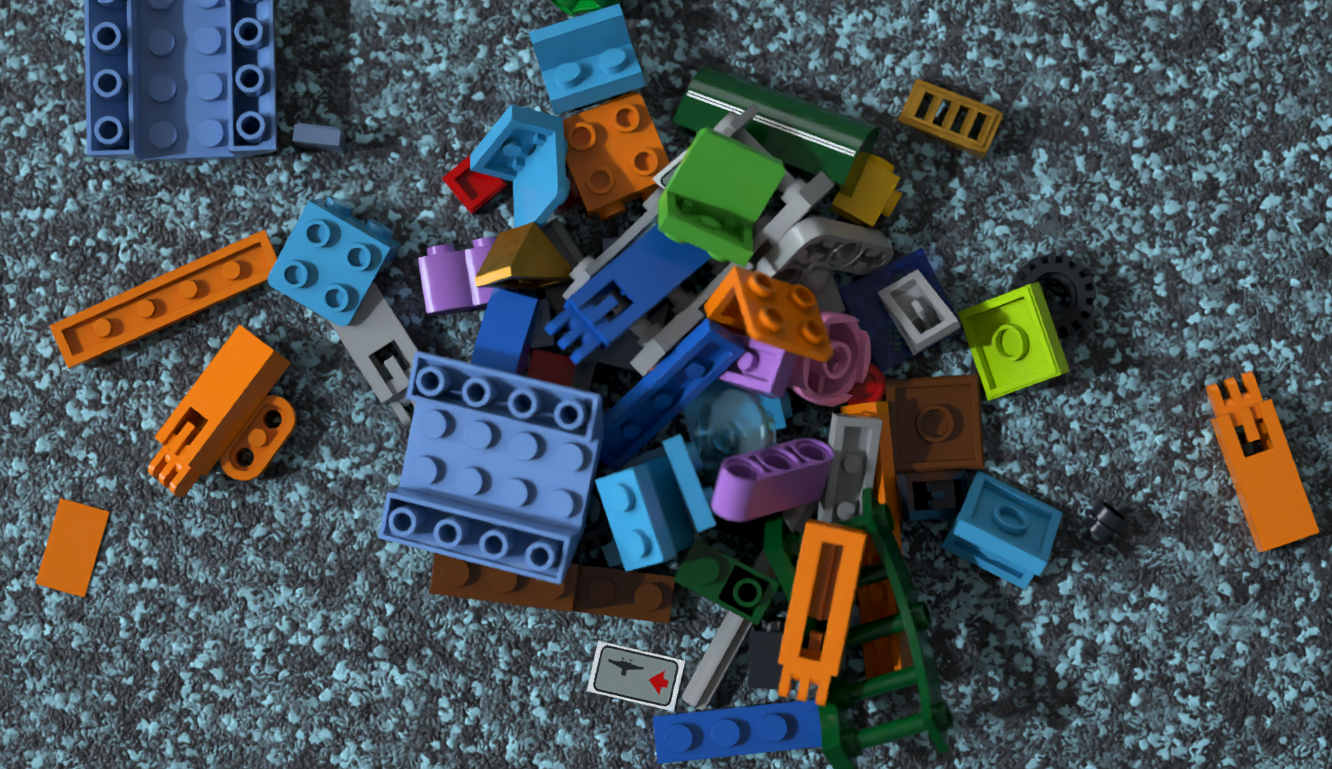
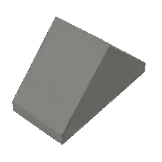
[877,269,961,356]

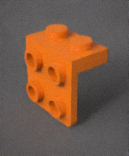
[563,92,670,221]
[704,265,833,363]

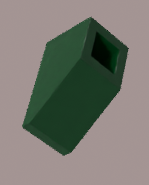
[673,538,780,626]

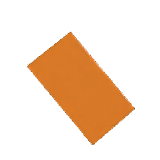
[35,498,110,598]

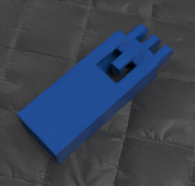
[544,224,712,365]

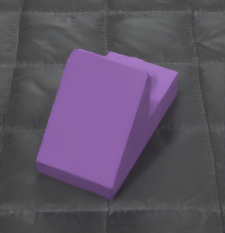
[716,332,798,399]

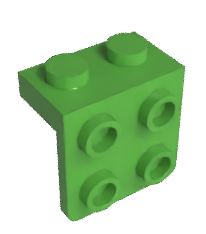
[658,128,785,268]

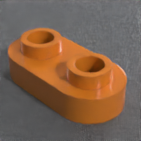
[220,395,297,481]

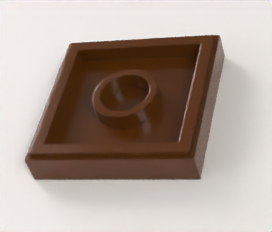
[885,374,985,474]

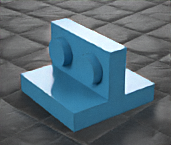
[529,3,646,115]
[941,470,1063,590]

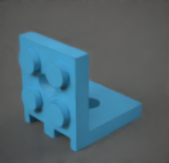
[588,434,718,568]

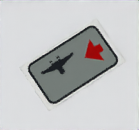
[587,641,685,711]

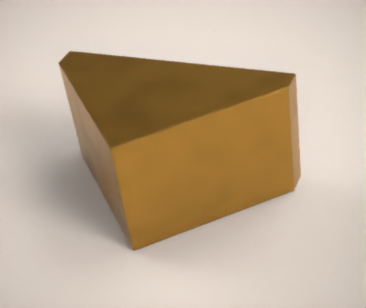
[475,222,573,289]

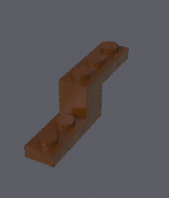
[429,553,675,624]

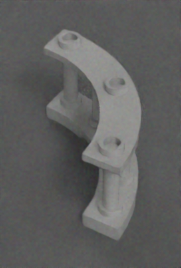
[562,103,835,377]

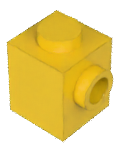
[829,154,902,228]

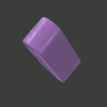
[711,438,835,522]

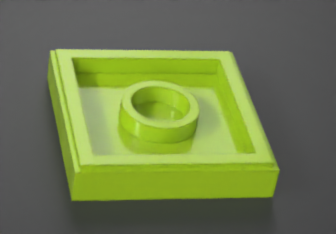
[957,282,1070,401]

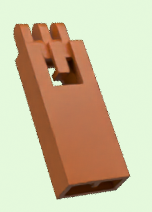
[148,324,291,498]
[1206,371,1320,552]
[778,518,868,706]

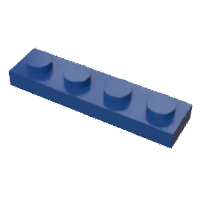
[599,318,745,471]
[652,698,822,764]

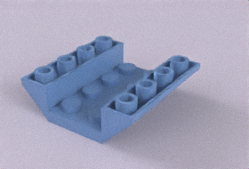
[84,0,278,162]
[378,351,604,584]

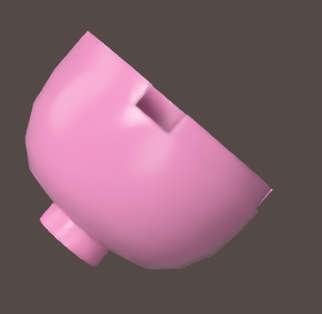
[787,310,871,407]

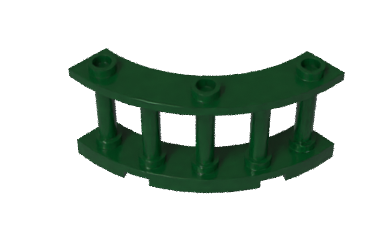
[764,487,954,769]

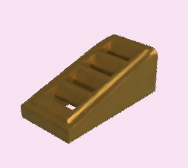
[897,79,1004,159]

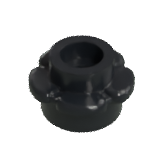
[1085,499,1129,542]

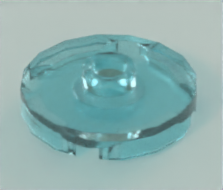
[694,389,776,480]

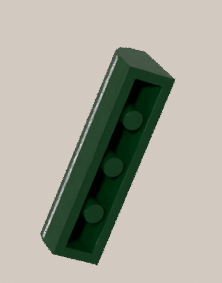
[672,65,881,197]

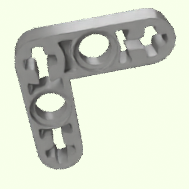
[750,217,894,285]

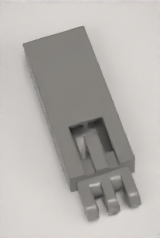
[329,281,419,429]

